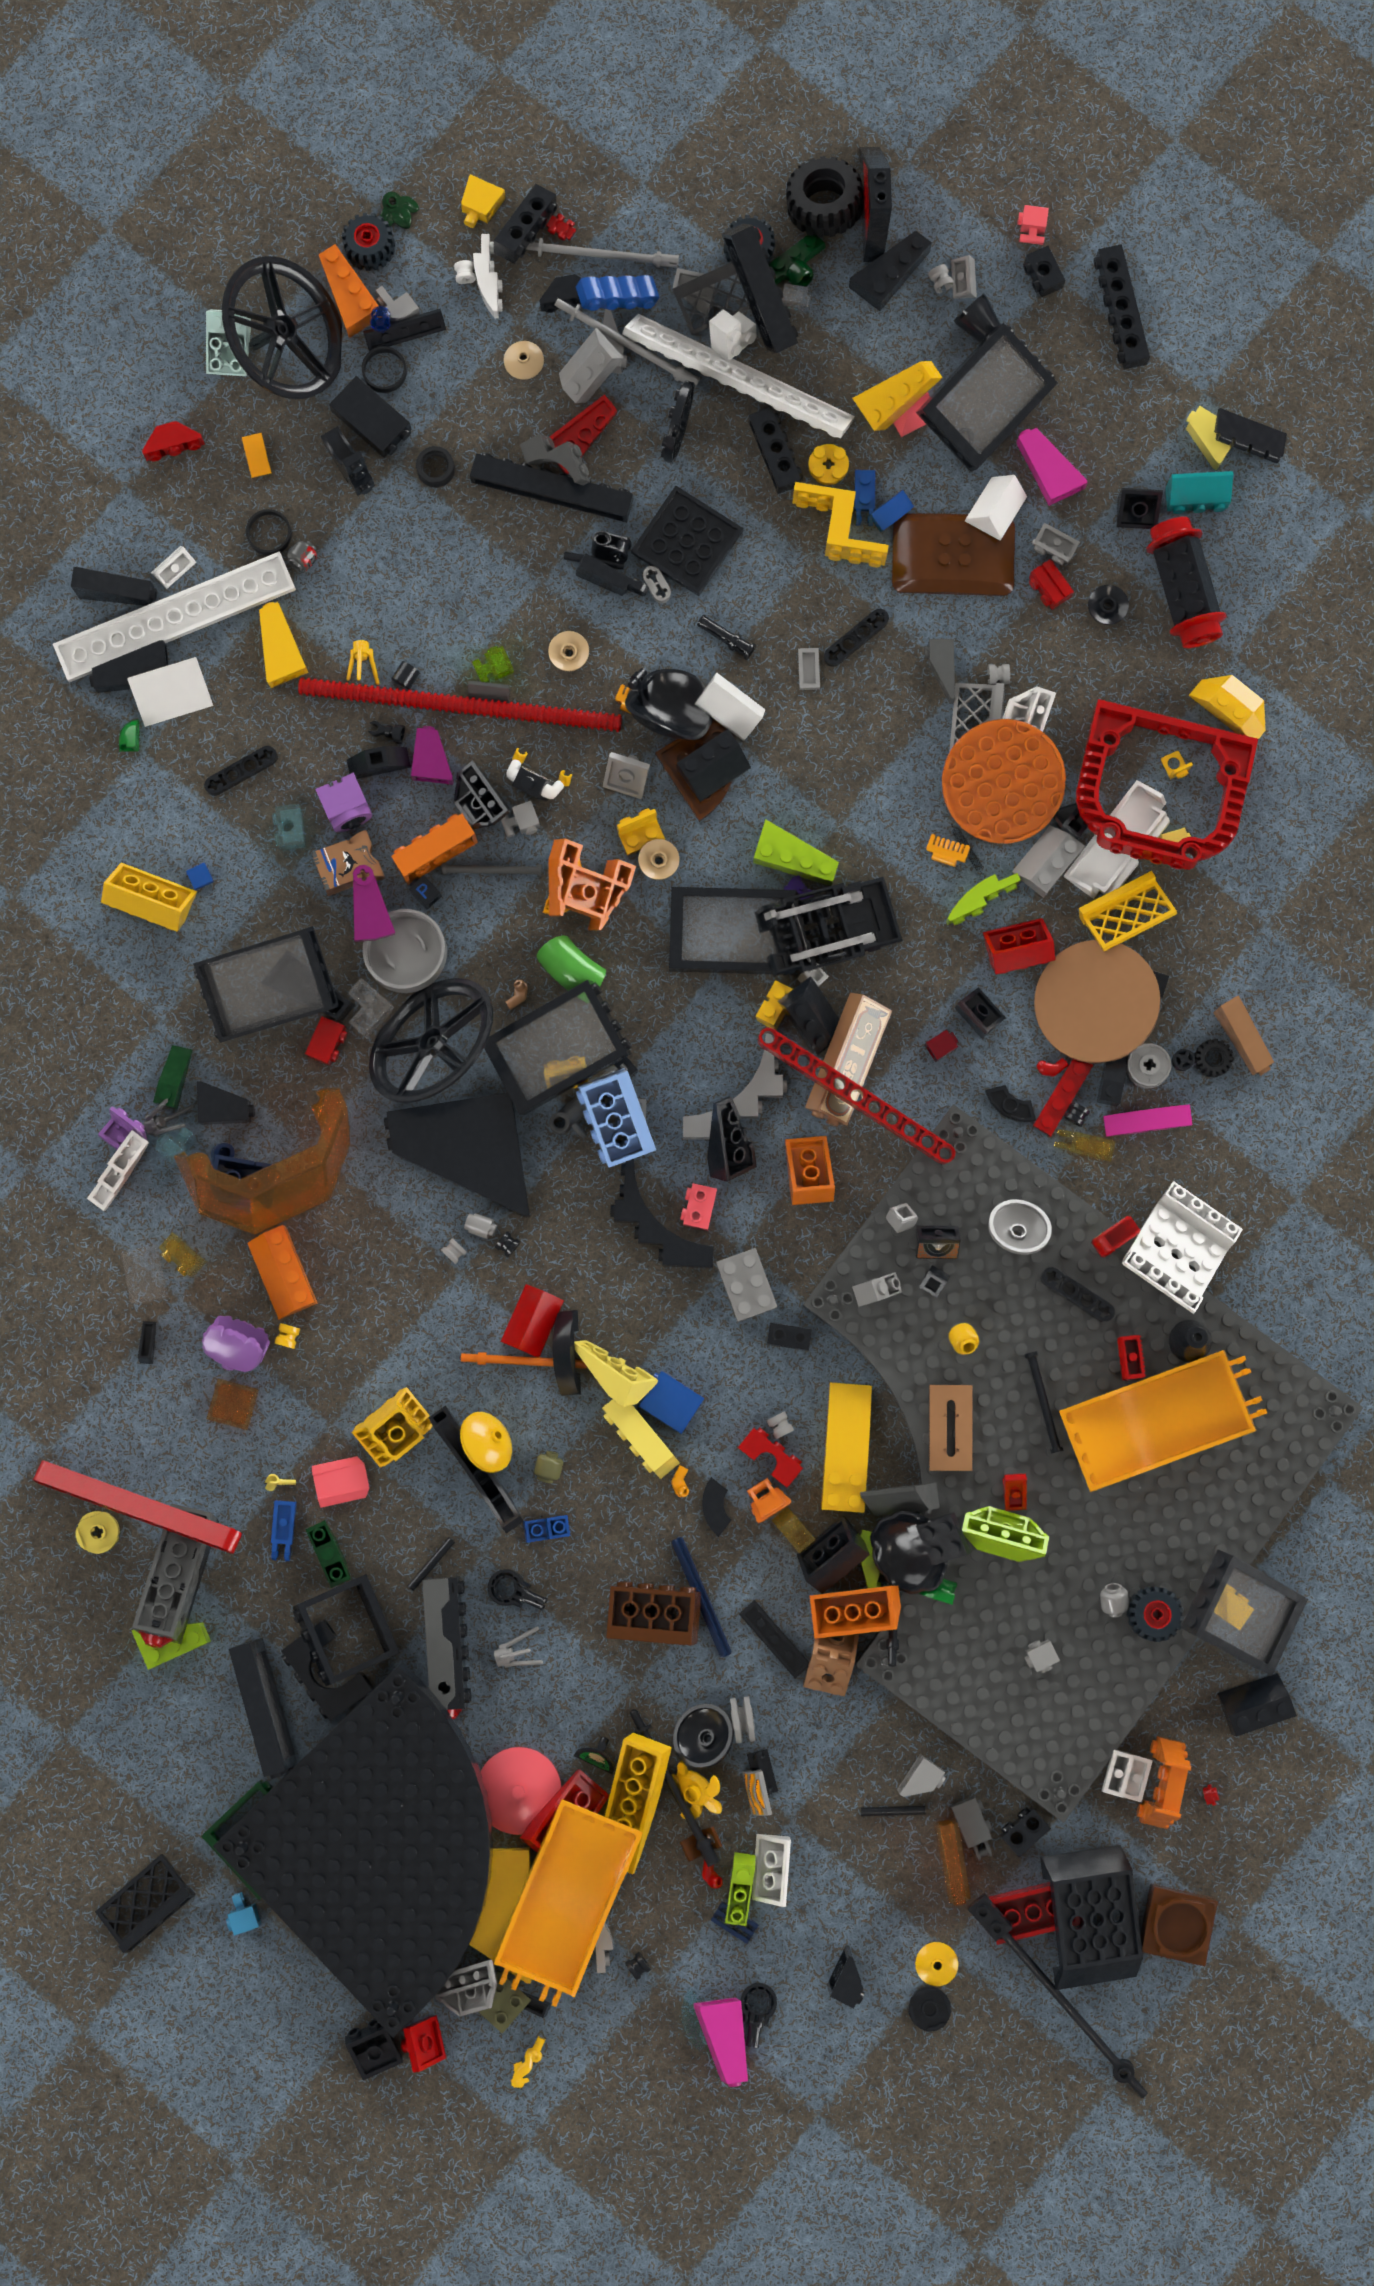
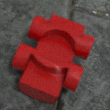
[546,213,576,241]

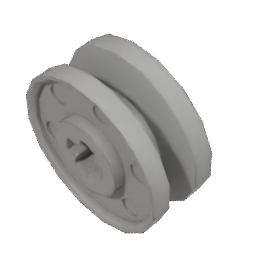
[1126,1043,1171,1089]
[730,1696,755,1744]

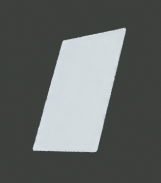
[128,657,213,727]

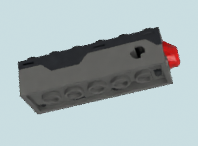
[132,1504,219,1648]
[422,1576,472,1719]

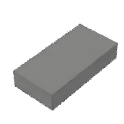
[798,648,820,690]

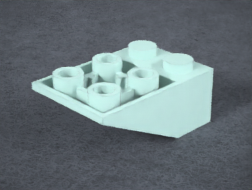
[206,309,251,376]

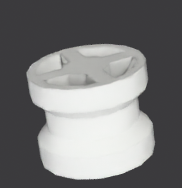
[454,260,476,284]

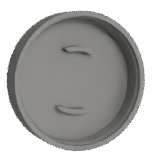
[363,909,447,993]

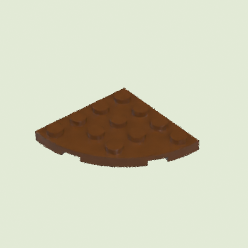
[655,719,735,822]

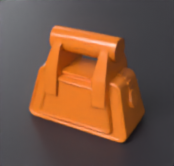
[747,1478,791,1524]

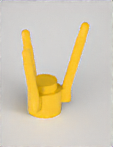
[346,640,380,685]

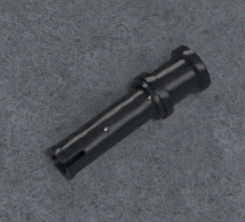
[697,615,756,660]

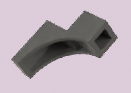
[520,434,590,486]

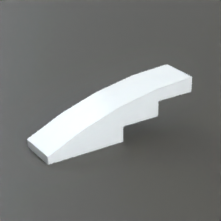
[87,1130,149,1211]

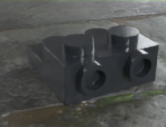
[345,2019,403,2080]

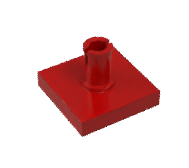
[401,2015,446,2073]

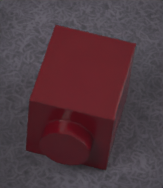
[924,1029,958,1062]

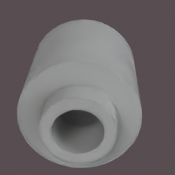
[464,1213,497,1239]

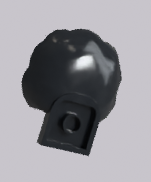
[870,1511,971,1594]

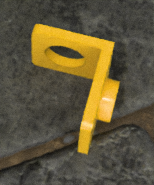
[1161,751,1193,780]

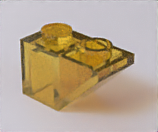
[771,1507,816,1553]

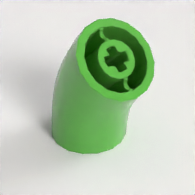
[537,935,606,1003]

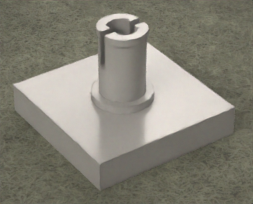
[603,752,650,799]

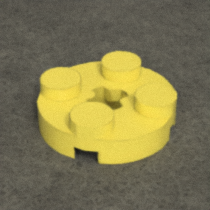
[76,1511,120,1554]

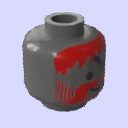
[287,541,318,572]

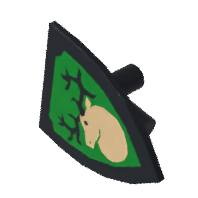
[574,1737,615,1774]

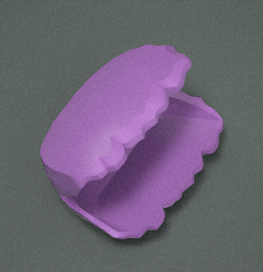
[202,1316,270,1372]

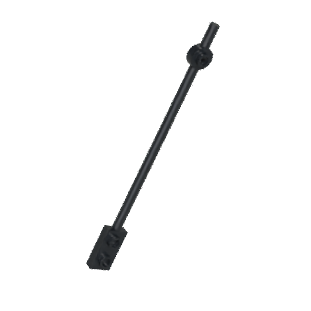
[968,1893,1148,2098]

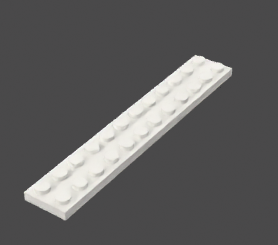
[622,314,855,438]
[53,551,296,683]

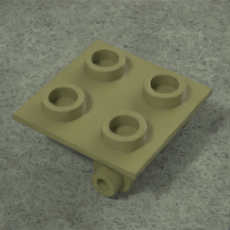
[479,1971,531,2033]

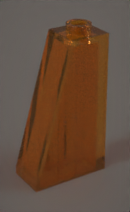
[933,1819,971,1905]

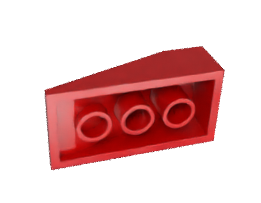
[520,1769,610,1853]

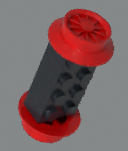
[1146,517,1227,648]

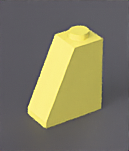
[1186,406,1232,470]

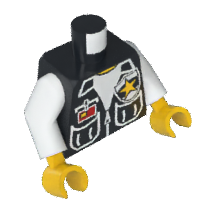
[506,748,572,801]

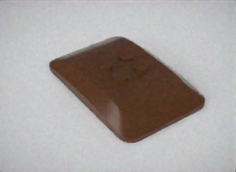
[892,513,1015,596]

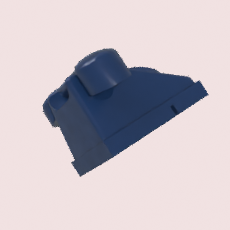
[203,1143,276,1216]

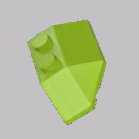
[962,1506,1049,1562]

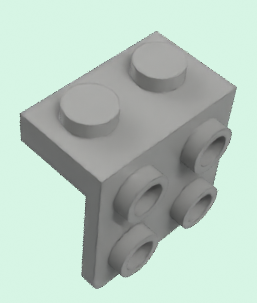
[1032,523,1080,565]

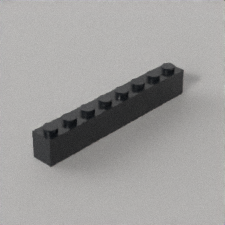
[470,453,633,523]

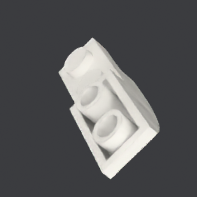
[473,234,502,318]

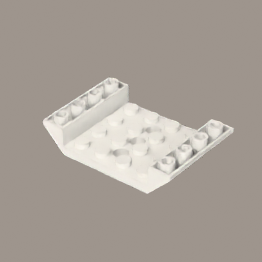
[1122,1181,1243,1314]

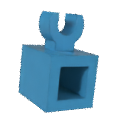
[226,1892,262,1936]

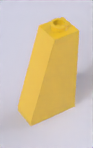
[259,602,308,688]

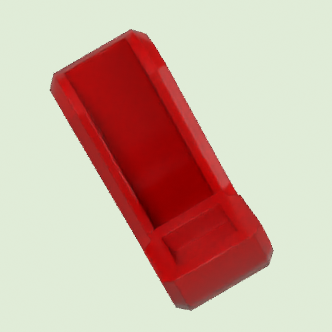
[1091,1216,1140,1258]

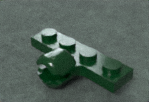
[768,235,826,289]

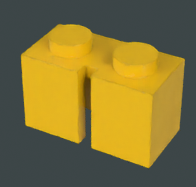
[756,980,793,1030]

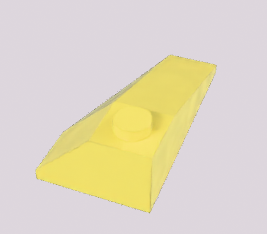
[574,1340,658,1407]

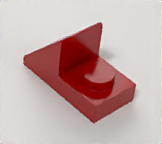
[1003,1473,1027,1511]

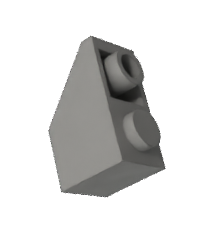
[852,1272,902,1307]

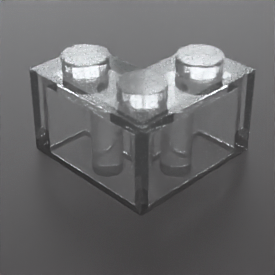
[347,978,394,1040]

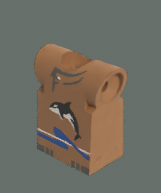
[311,830,385,896]

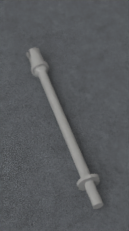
[526,238,679,268]
[554,298,700,388]

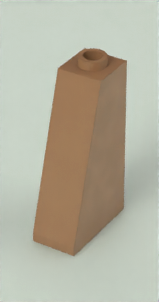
[1213,996,1274,1076]

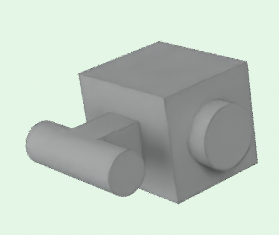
[501,801,540,838]

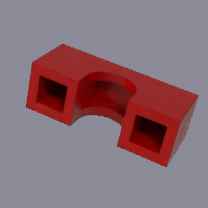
[737,1427,803,1488]

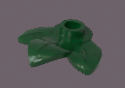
[380,192,419,229]

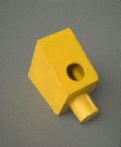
[461,174,506,228]

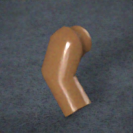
[505,980,528,1010]

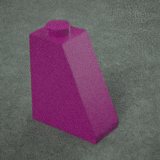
[411,726,454,785]

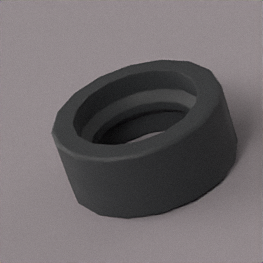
[416,446,455,488]

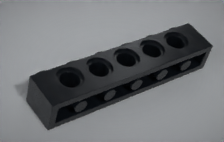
[1094,244,1150,369]

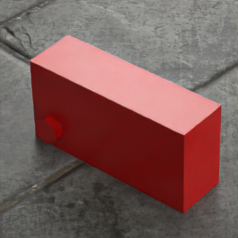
[988,1882,1081,1945]

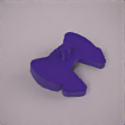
[784,875,814,900]

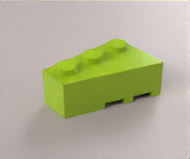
[131,1622,211,1670]

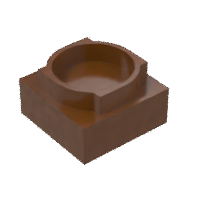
[1140,1883,1218,1967]

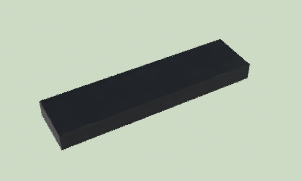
[363,309,446,352]
[739,1600,809,1679]

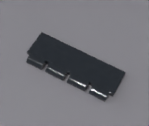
[1214,408,1287,463]

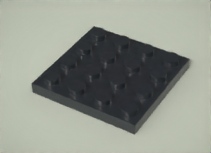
[631,485,744,596]

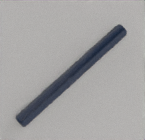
[672,1537,732,1658]

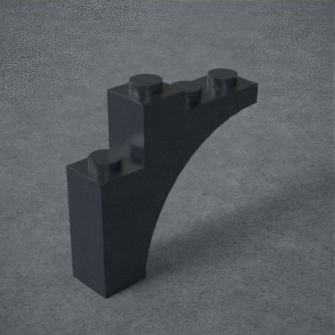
[320,426,375,496]

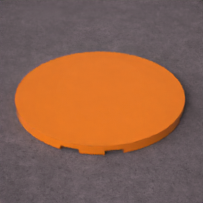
[942,719,1066,844]

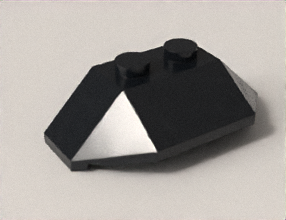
[454,760,511,830]

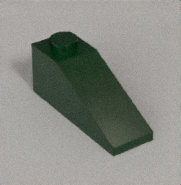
[153,1045,193,1110]

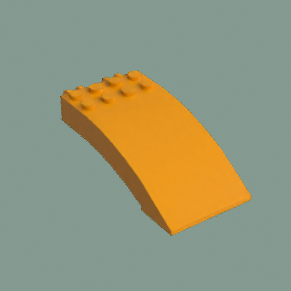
[1059,1350,1267,1492]
[493,1799,643,2007]

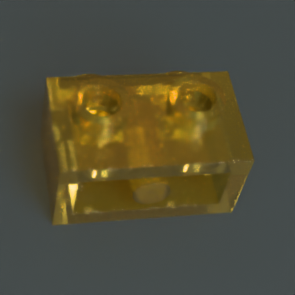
[158,1232,207,1277]

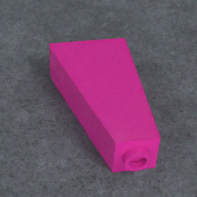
[1016,428,1088,506]
[693,1998,748,2087]

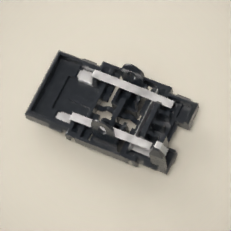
[754,877,903,977]

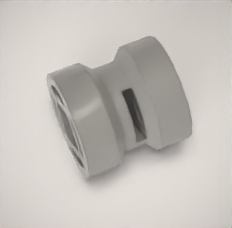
[928,264,954,293]
[987,664,1010,685]
[767,1411,794,1439]

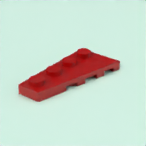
[550,394,617,474]

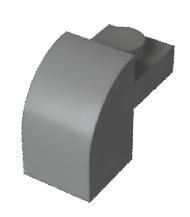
[376,286,420,323]

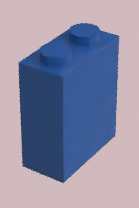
[639,1371,704,1434]

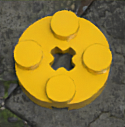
[808,444,849,485]

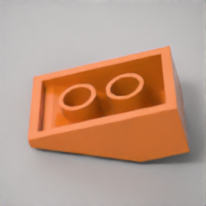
[785,1136,835,1205]

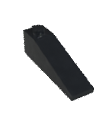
[1097,1055,1128,1107]

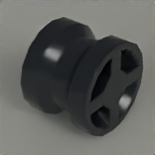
[1172,1049,1195,1071]
[1064,1102,1090,1127]
[495,1231,521,1258]
[625,1952,651,1980]

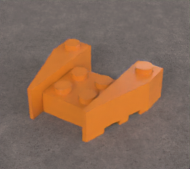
[548,838,636,931]
[1136,1736,1191,1829]

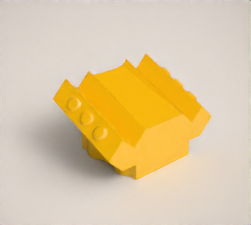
[352,1387,432,1467]

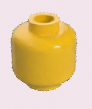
[948,1323,979,1355]

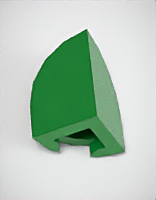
[119,719,139,752]
[919,1579,957,1605]

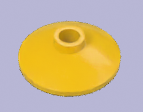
[915,1942,958,1986]

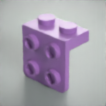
[98,1106,147,1150]

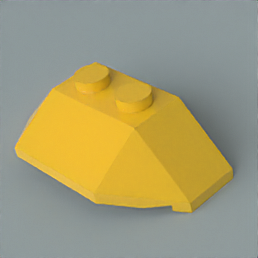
[1189,675,1266,739]

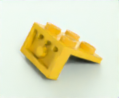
[617,808,665,856]

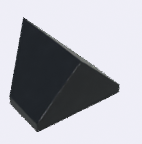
[1053,803,1088,840]

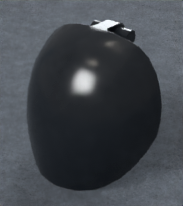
[625,668,713,740]

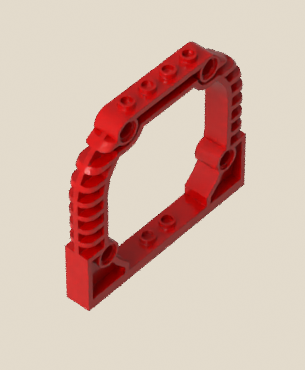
[1076,699,1258,870]

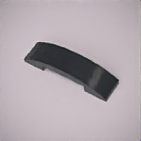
[552,1310,581,1396]

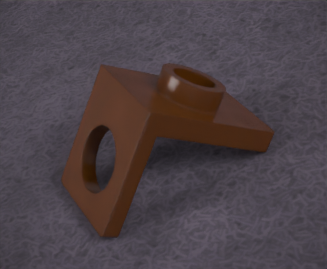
[680,1827,722,1862]

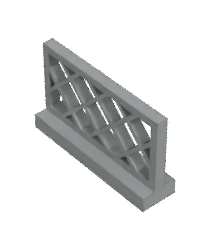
[949,683,1005,752]

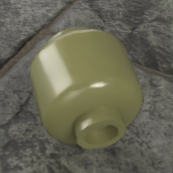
[534,1451,564,1483]

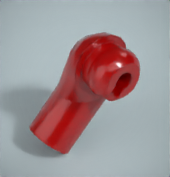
[1036,1058,1069,1077]
[702,1859,723,1889]

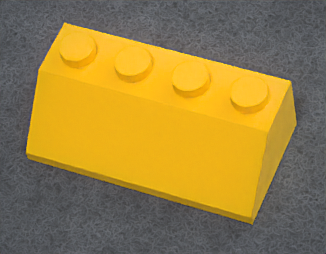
[101,863,197,932]

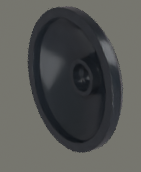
[673,1704,734,1769]

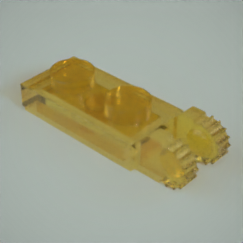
[1054,1129,1115,1162]

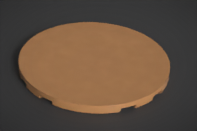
[1034,940,1161,1063]

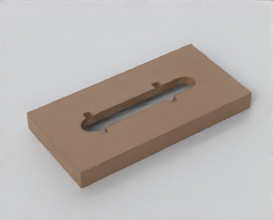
[929,1385,972,1471]

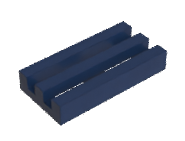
[711,1901,759,1944]

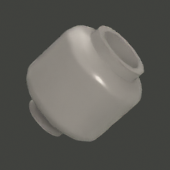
[1100,1583,1129,1617]

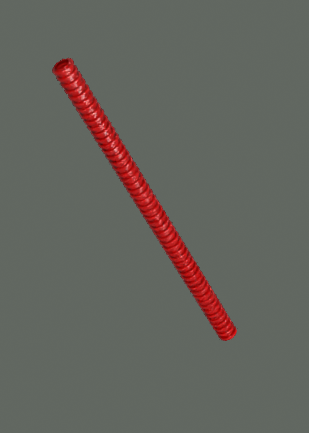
[298,677,622,733]

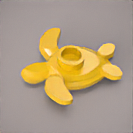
[671,1761,722,1820]

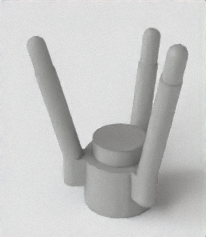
[494,1627,543,1668]

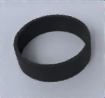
[362,346,407,393]
[246,509,292,556]

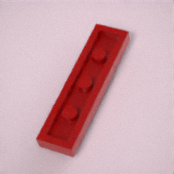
[1033,1059,1093,1137]

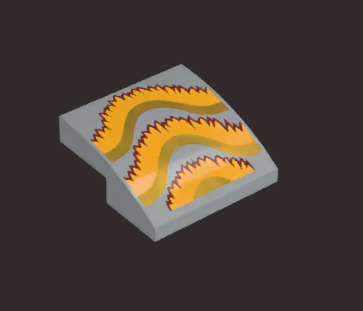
[742,1769,772,1816]

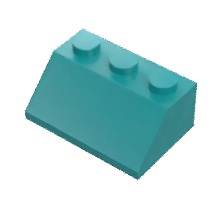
[1165,471,1234,514]

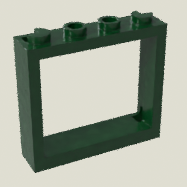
[201,1780,273,1900]

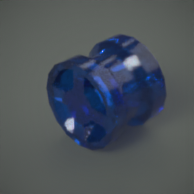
[370,306,391,332]

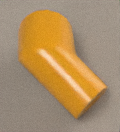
[671,1465,689,1497]

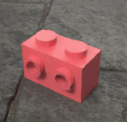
[680,1183,717,1231]

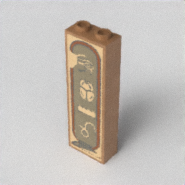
[805,993,892,1127]

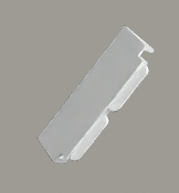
[1064,780,1170,899]

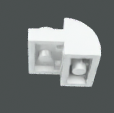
[1101,1750,1153,1802]

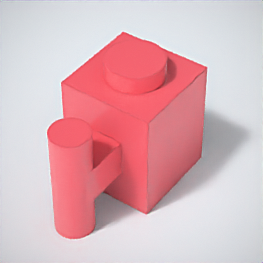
[1017,205,1049,245]

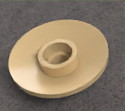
[504,341,544,380]
[548,631,589,671]
[638,839,680,880]

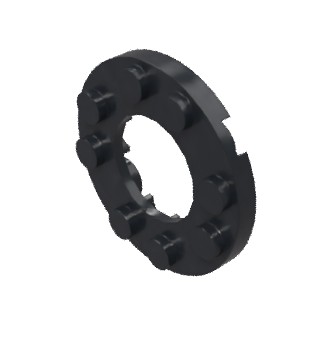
[661,380,695,464]

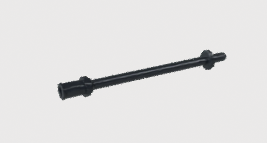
[630,1709,720,1867]

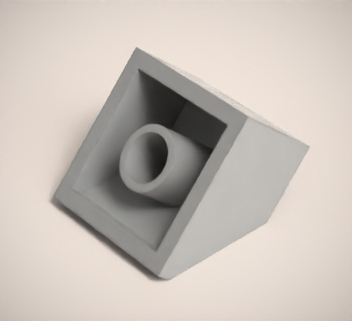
[897,1754,946,1797]

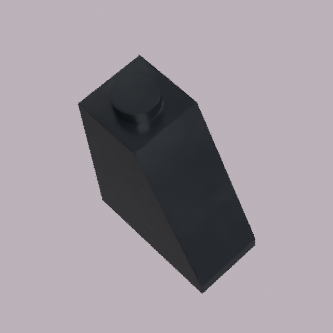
[197,1081,255,1125]

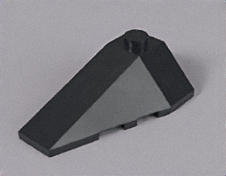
[707,1096,757,1182]

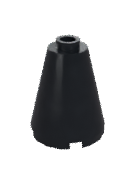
[953,293,1007,352]
[1169,1320,1212,1362]

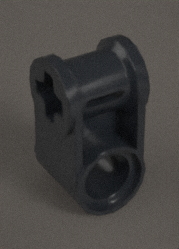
[591,531,632,564]

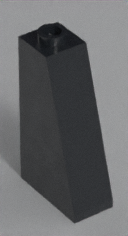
[71,567,157,606]
[89,640,169,693]

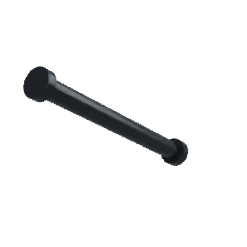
[1025,1351,1064,1454]

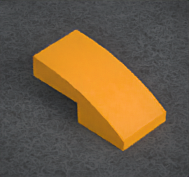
[242,433,272,478]

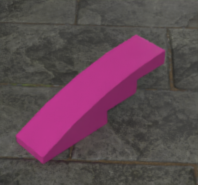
[1103,1104,1193,1137]

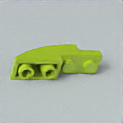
[946,873,1021,926]

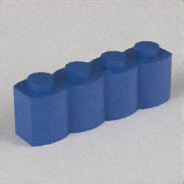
[576,275,660,311]

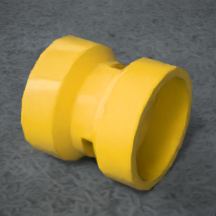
[274,1323,300,1349]

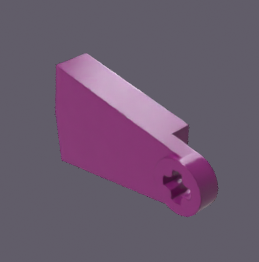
[353,865,395,942]

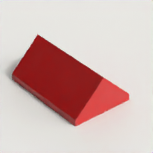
[501,1284,564,1357]

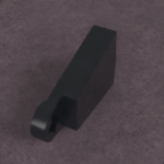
[576,554,649,596]

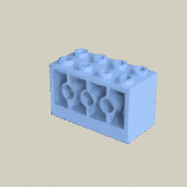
[576,1068,656,1168]

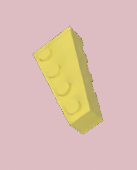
[602,1399,680,1479]

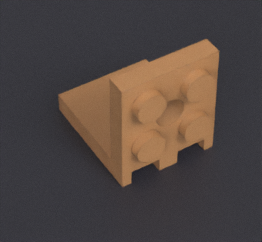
[803,1634,859,1697]

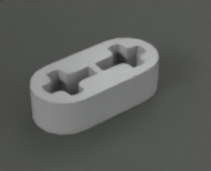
[643,566,671,603]

